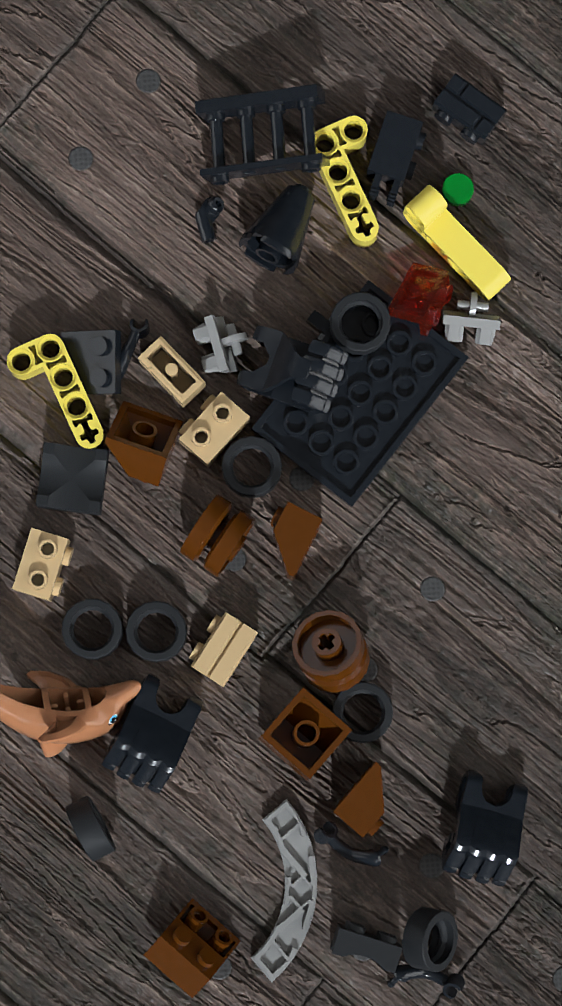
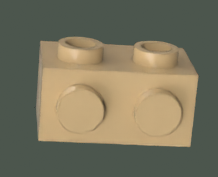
[179,392,250,468]
[12,528,74,602]

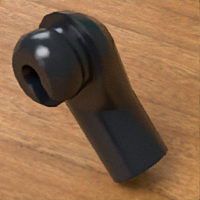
[195,196,225,243]

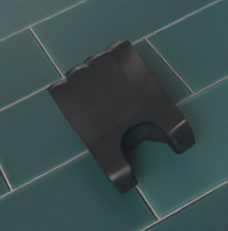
[236,326,348,414]
[102,673,203,793]
[442,770,528,886]

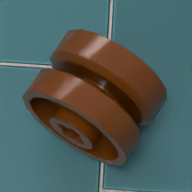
[180,494,256,577]
[292,610,370,693]

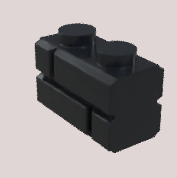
[432,74,507,146]

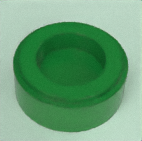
[442,173,474,207]

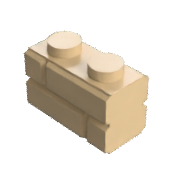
[138,336,206,408]
[189,612,258,688]

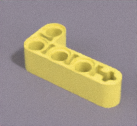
[315,116,379,248]
[403,185,511,301]
[6,334,106,449]

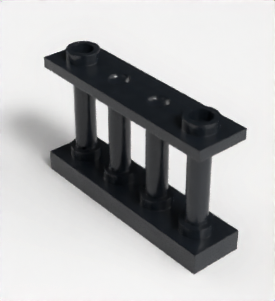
[195,84,330,185]

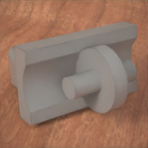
[442,292,501,346]
[192,315,248,374]

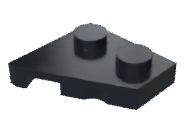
[61,330,121,395]

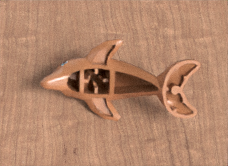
[0,671,141,757]

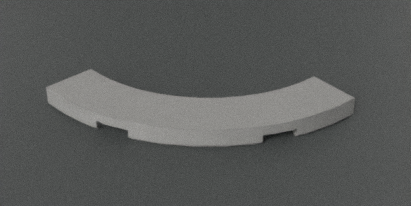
[251,799,317,983]

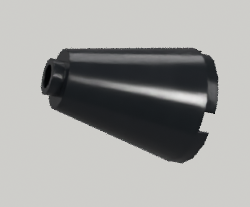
[239,184,315,275]

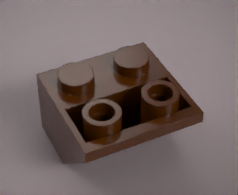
[144,898,241,998]

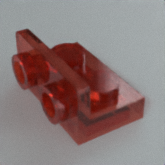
[388,262,453,336]

